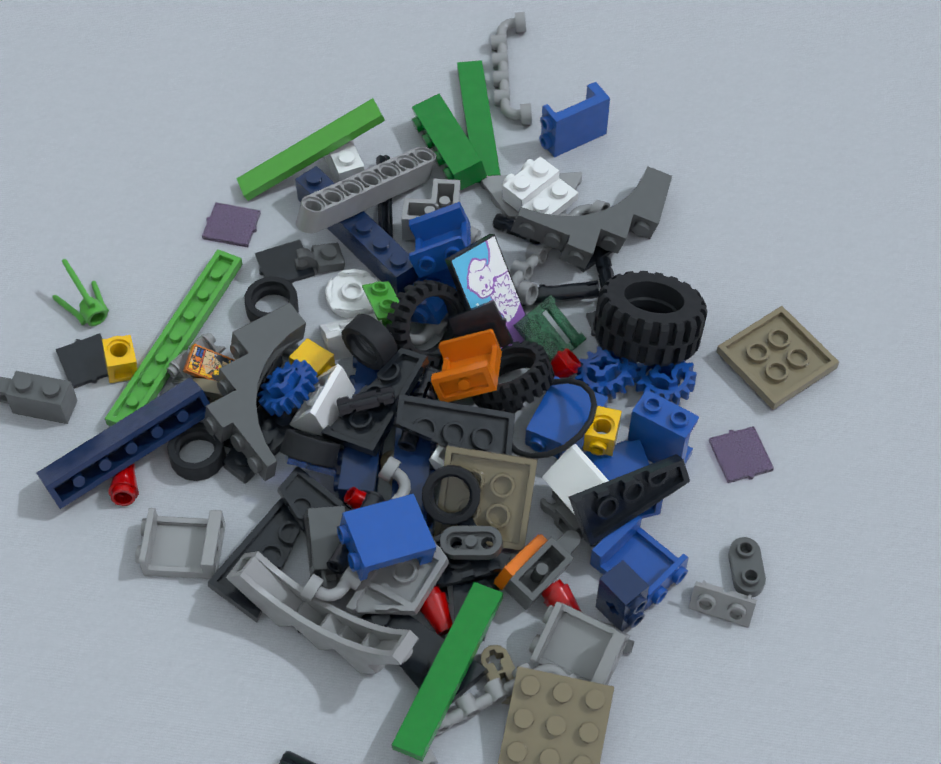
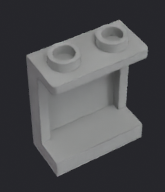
[135,508,226,579]
[529,602,630,685]

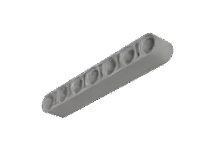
[296,147,436,234]

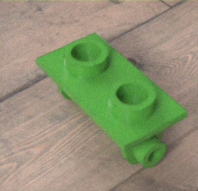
[362,281,399,327]

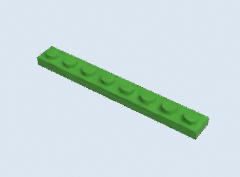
[105,249,243,426]

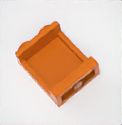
[431,329,502,402]

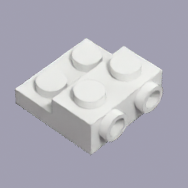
[502,156,579,215]

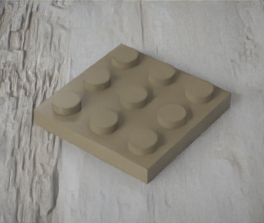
[717,306,839,410]
[433,445,538,550]
[498,666,614,764]

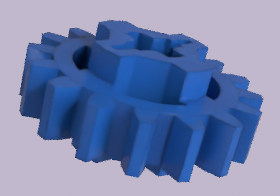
[575,346,638,399]
[258,359,319,417]
[633,360,697,405]

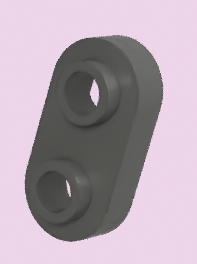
[440,526,503,560]
[728,537,766,598]

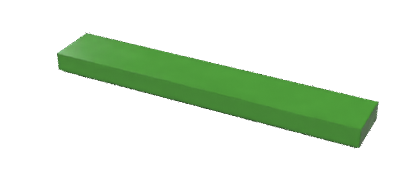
[236,98,385,201]

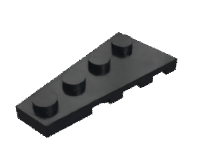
[208,498,302,623]

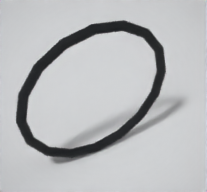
[509,377,597,459]

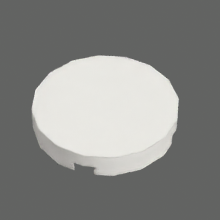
[325,269,378,318]

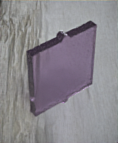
[202,202,261,247]
[709,426,774,483]

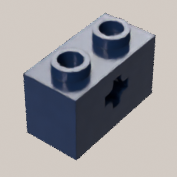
[595,560,649,632]

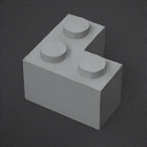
[401,179,460,240]

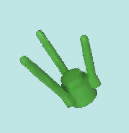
[52,259,109,326]

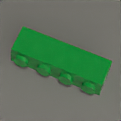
[412,93,487,191]

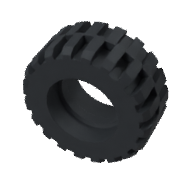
[593,271,708,367]

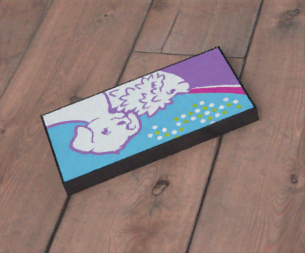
[445,234,534,349]

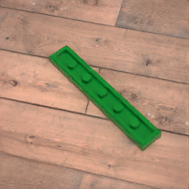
[457,60,501,183]
[391,582,503,762]

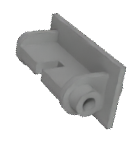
[167,333,226,384]
[688,580,757,627]

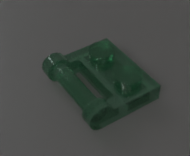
[513,295,587,362]

